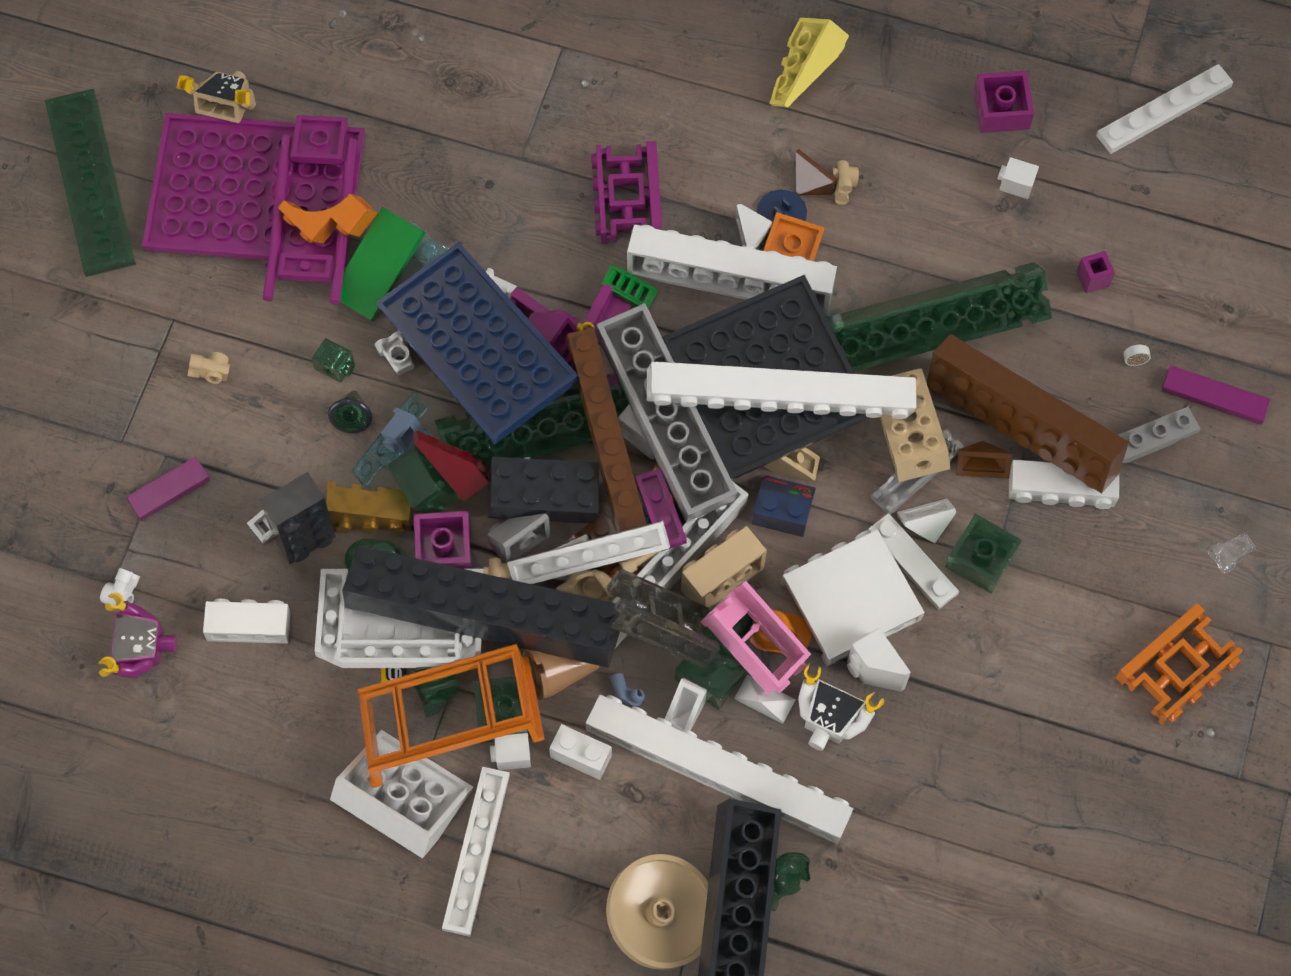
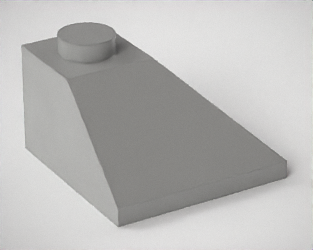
[487,513,550,563]

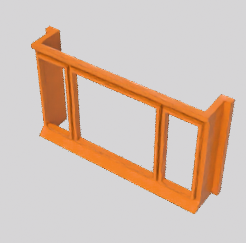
[358,644,545,788]

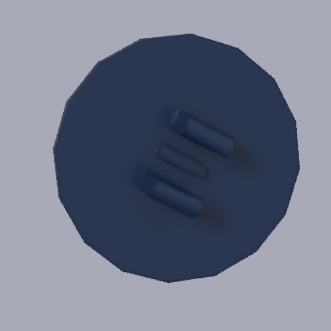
[757,189,807,227]

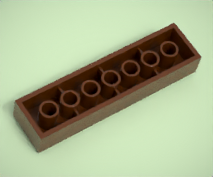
[927,334,1129,494]

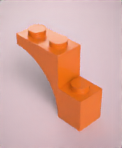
[278,193,378,244]

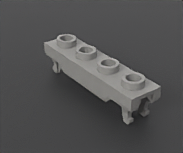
[1119,407,1201,463]
[871,429,965,515]

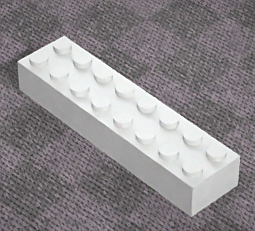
[627,225,837,316]

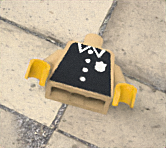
[176,71,256,123]

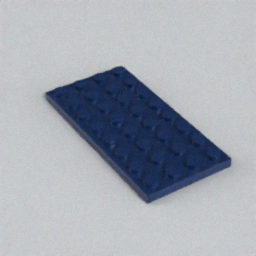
[376,242,579,445]

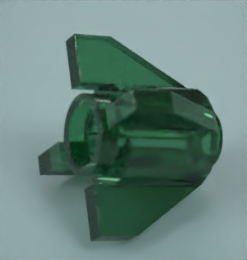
[414,666,459,717]

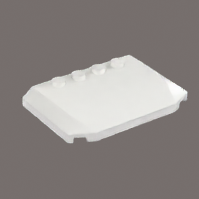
[315,569,484,668]

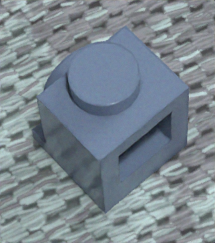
[381,408,425,455]

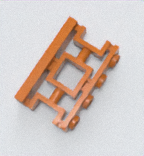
[1116,603,1244,725]

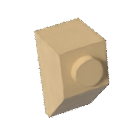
[764,447,820,481]

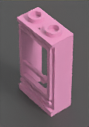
[701,581,811,695]

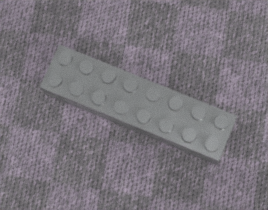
[595,304,738,522]

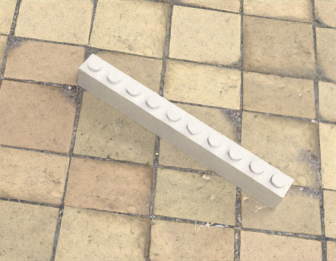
[647,362,916,419]
[586,695,853,845]

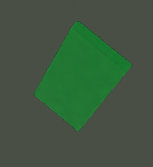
[340,207,426,321]

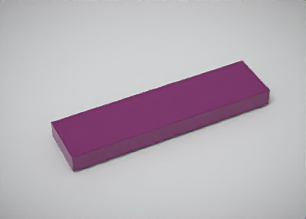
[1161,365,1270,425]

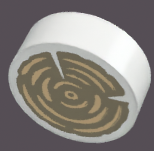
[1123,344,1151,366]

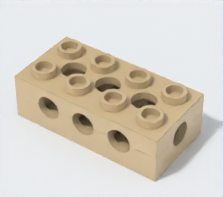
[879,368,950,482]

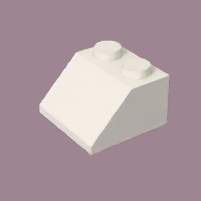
[847,628,911,692]

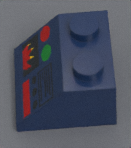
[752,475,816,537]

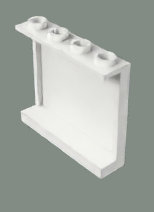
[781,529,925,667]

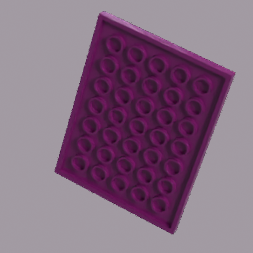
[142,113,365,267]

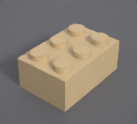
[681,526,767,615]

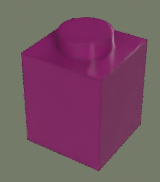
[1076,251,1115,293]

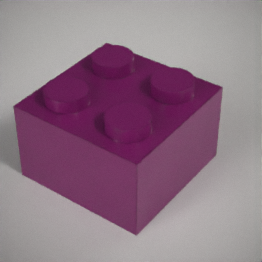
[974,71,1034,133]
[414,511,472,569]

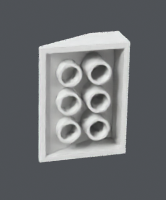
[330,730,473,858]

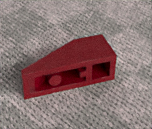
[413,430,489,502]

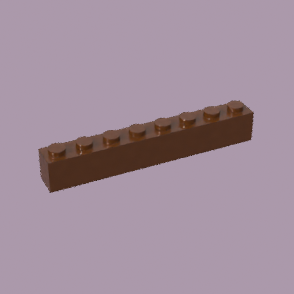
[566,327,647,533]

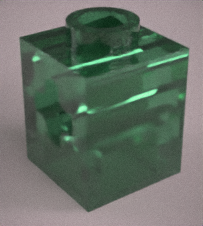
[312,338,355,383]

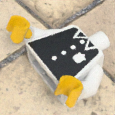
[798,663,884,751]

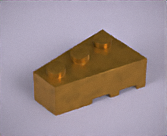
[326,480,413,533]

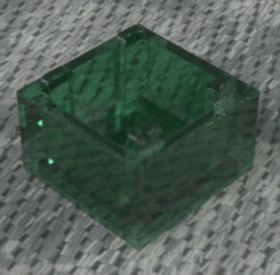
[388,446,460,513]

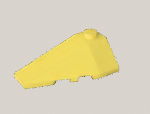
[770,18,849,108]

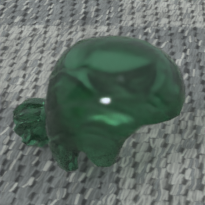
[771,852,810,911]

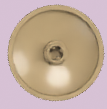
[606,854,708,970]

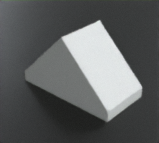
[735,204,772,250]

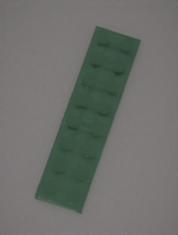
[45,89,136,277]

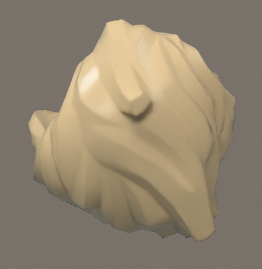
[556,570,618,602]

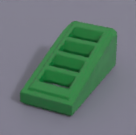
[601,265,658,310]

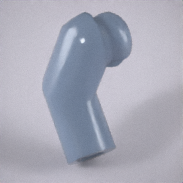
[610,673,645,707]

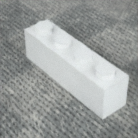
[1009,460,1119,509]

